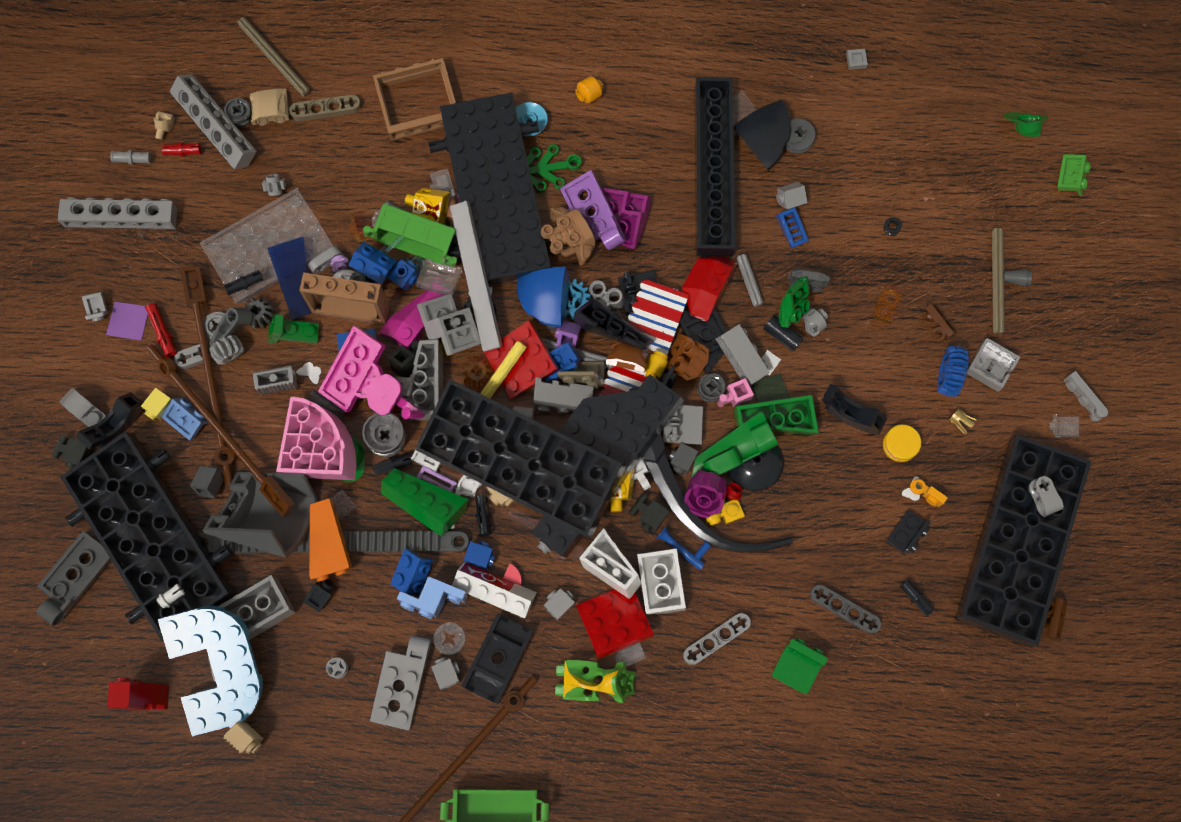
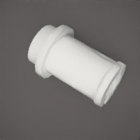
[157,584,185,608]

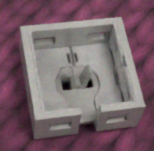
[966,338,1020,392]

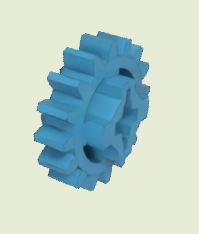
[564,279,591,320]

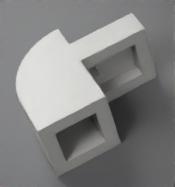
[59,387,106,427]

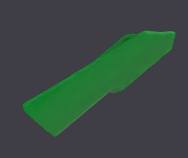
[692,412,779,477]

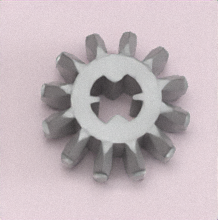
[209,335,244,364]

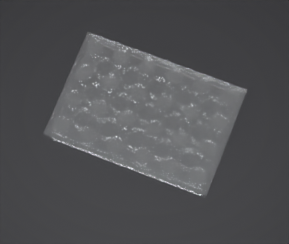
[200,188,333,305]

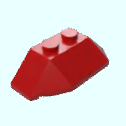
[682,256,738,322]

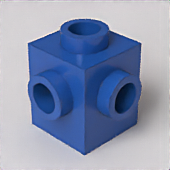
[388,259,420,291]

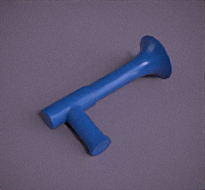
[654,525,711,570]

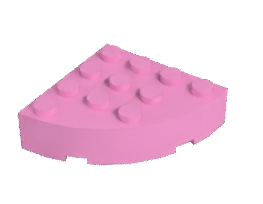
[276,397,356,480]

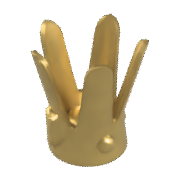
[949,408,978,435]

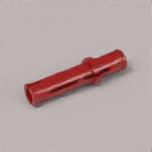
[145,303,177,358]

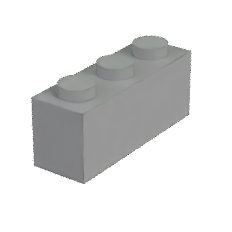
[716,324,770,385]

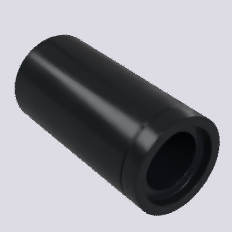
[763,315,804,352]

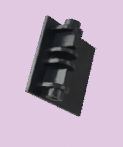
[618,271,657,313]

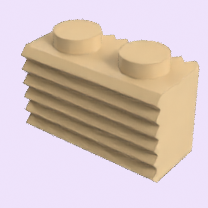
[224,721,263,754]

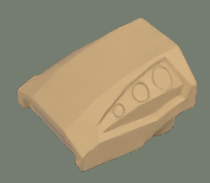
[250,89,289,125]

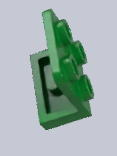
[772,638,828,694]

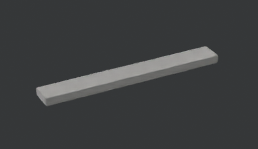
[450,201,502,352]

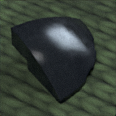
[733,100,791,171]

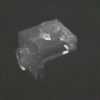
[1050,414,1080,437]

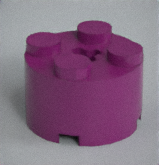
[684,470,727,518]

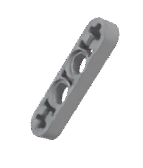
[683,613,751,665]

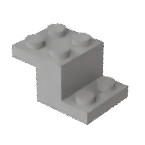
[417,294,481,355]

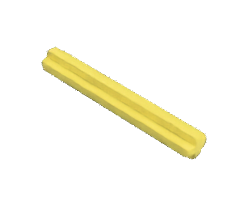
[480,341,526,398]

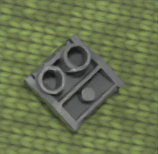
[787,267,830,292]

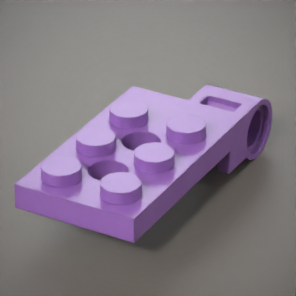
[560,170,626,250]

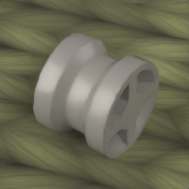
[326,657,349,679]

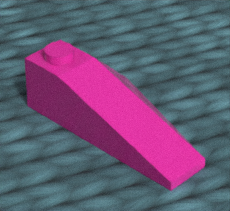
[379,283,453,350]

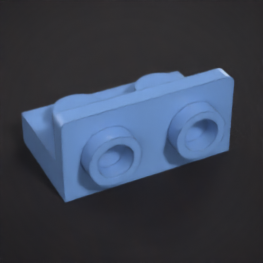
[161,397,209,441]

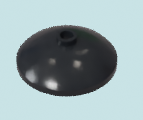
[727,445,784,491]

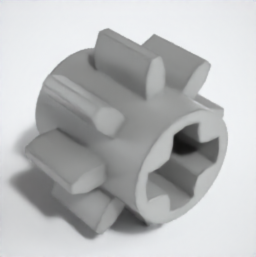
[262,174,286,196]

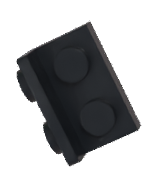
[885,510,930,555]

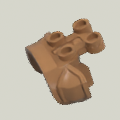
[541,207,595,265]

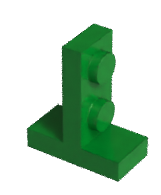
[268,314,318,344]

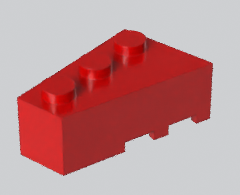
[107,678,169,710]

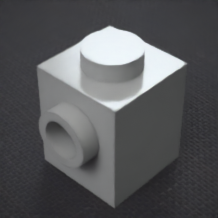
[776,182,807,209]
[544,588,575,621]
[431,657,461,690]

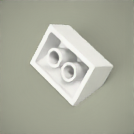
[637,549,686,614]

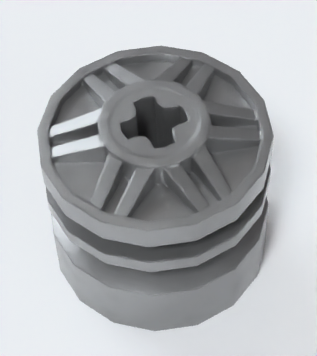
[362,413,407,458]

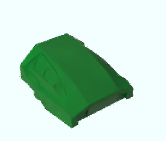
[779,277,810,328]

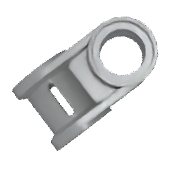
[1029,476,1064,517]

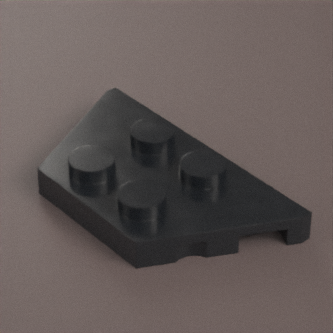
[679,309,727,374]

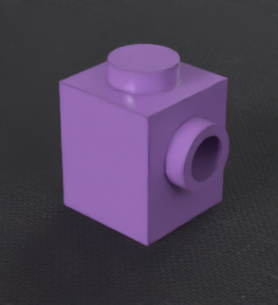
[555,321,581,348]

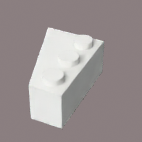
[579,528,641,599]

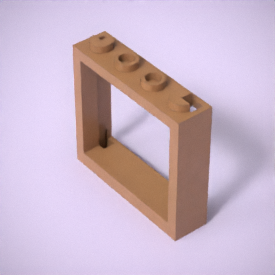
[373,58,456,141]
[299,272,390,325]

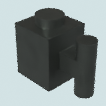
[388,341,419,378]
[51,435,94,469]
[628,494,669,533]

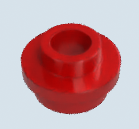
[726,482,743,500]

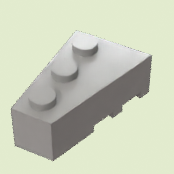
[534,377,593,415]

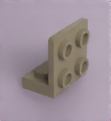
[557,362,606,389]

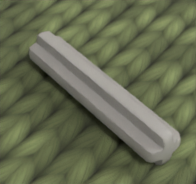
[737,254,763,307]

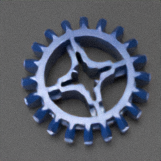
[937,346,969,397]

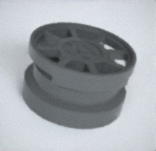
[224,98,252,128]
[697,373,725,403]

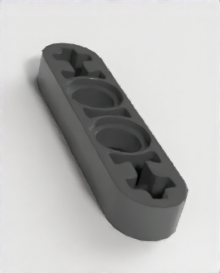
[809,585,881,634]

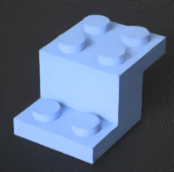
[397,576,468,620]

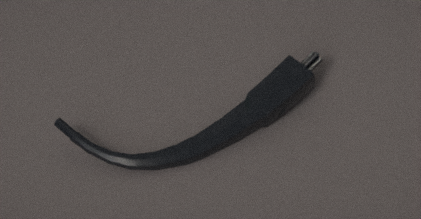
[629,386,793,552]

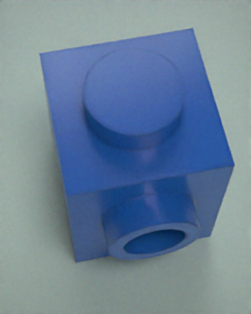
[464,541,496,570]

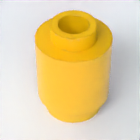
[644,351,668,379]

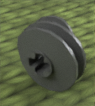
[784,118,815,154]

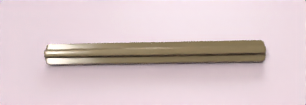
[237,17,310,97]
[992,228,1005,334]

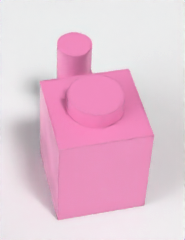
[717,378,754,408]

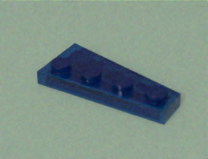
[267,236,311,320]

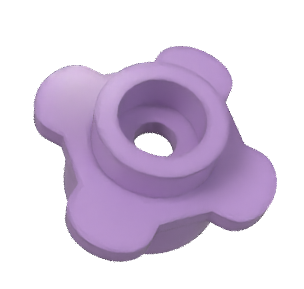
[330,255,350,272]

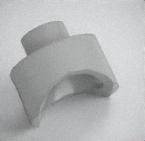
[801,308,828,337]

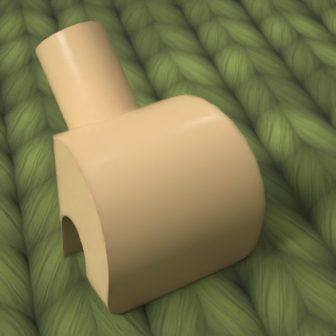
[154,111,174,140]

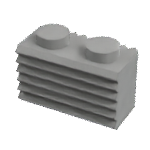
[253,366,298,396]

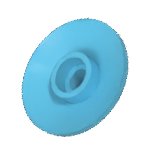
[516,102,547,136]

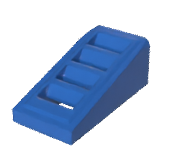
[776,207,809,248]

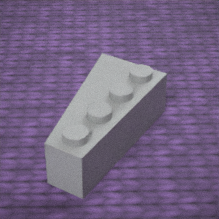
[400,340,443,422]

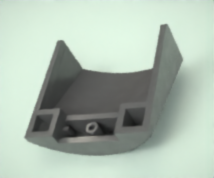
[203,472,318,558]

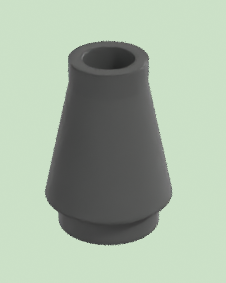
[1004,269,1032,287]

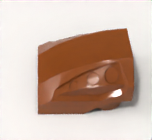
[665,334,709,381]
[606,342,651,373]

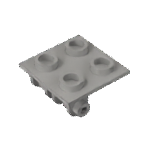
[663,405,703,445]

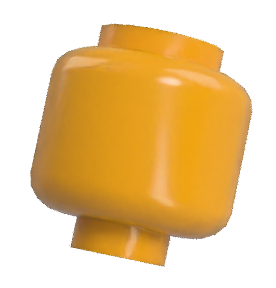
[575,76,603,104]

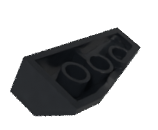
[574,298,654,350]

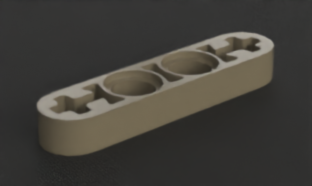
[289,95,361,121]

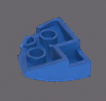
[517,267,570,327]

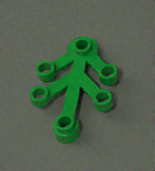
[527,144,581,193]

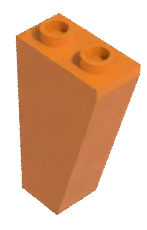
[309,499,352,582]

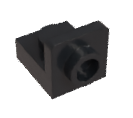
[303,579,337,612]

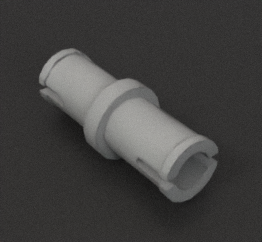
[111,150,151,165]

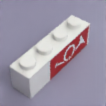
[452,562,537,618]

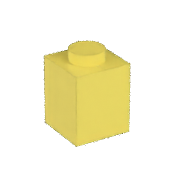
[141,388,172,422]

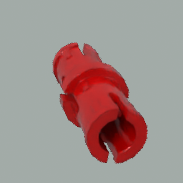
[161,142,201,157]

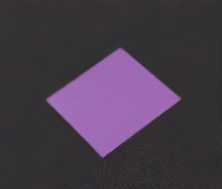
[106,302,148,340]

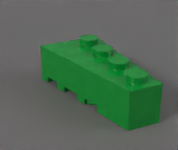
[733,395,819,435]
[381,468,468,537]

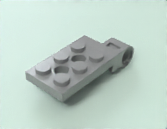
[370,635,432,730]

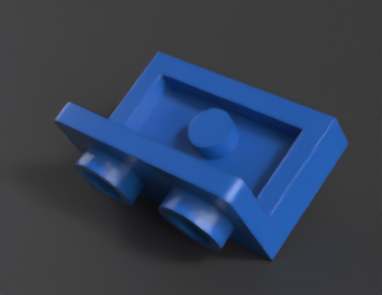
[545,340,581,382]
[390,548,433,595]

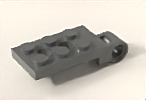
[37,531,111,626]

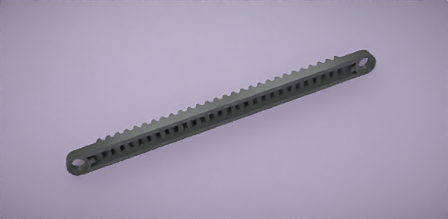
[198,531,469,554]

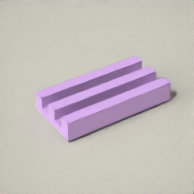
[416,466,457,493]

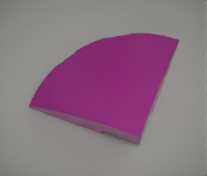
[594,188,652,249]

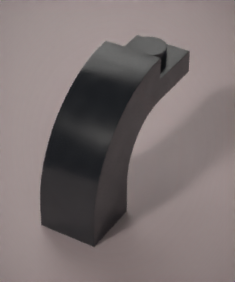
[822,384,887,435]
[76,392,143,450]

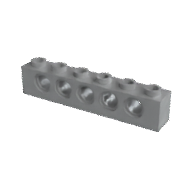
[170,74,257,169]
[58,197,177,229]

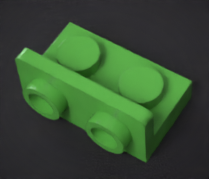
[1057,154,1091,196]

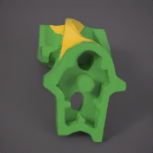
[555,660,636,703]

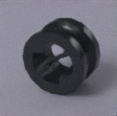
[884,218,901,236]

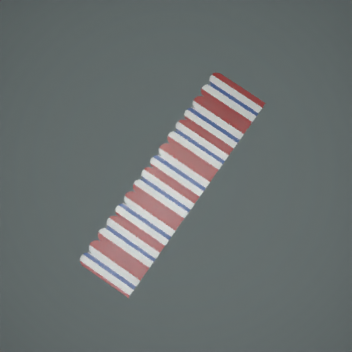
[599,280,689,396]

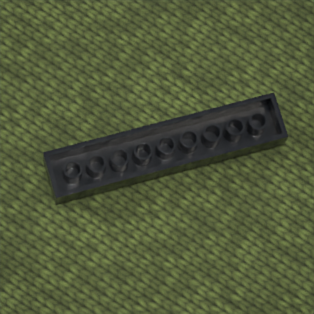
[694,77,735,257]

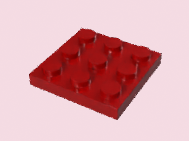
[484,320,559,400]
[576,589,654,659]

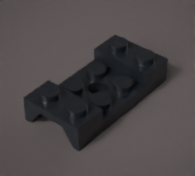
[461,613,534,705]

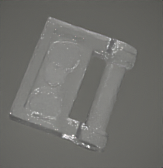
[416,258,463,297]

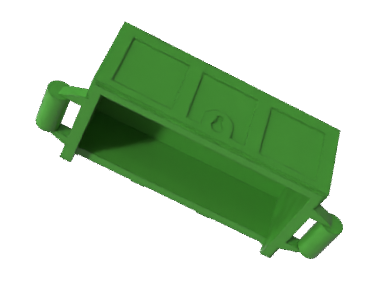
[363,204,457,268]
[440,789,549,822]

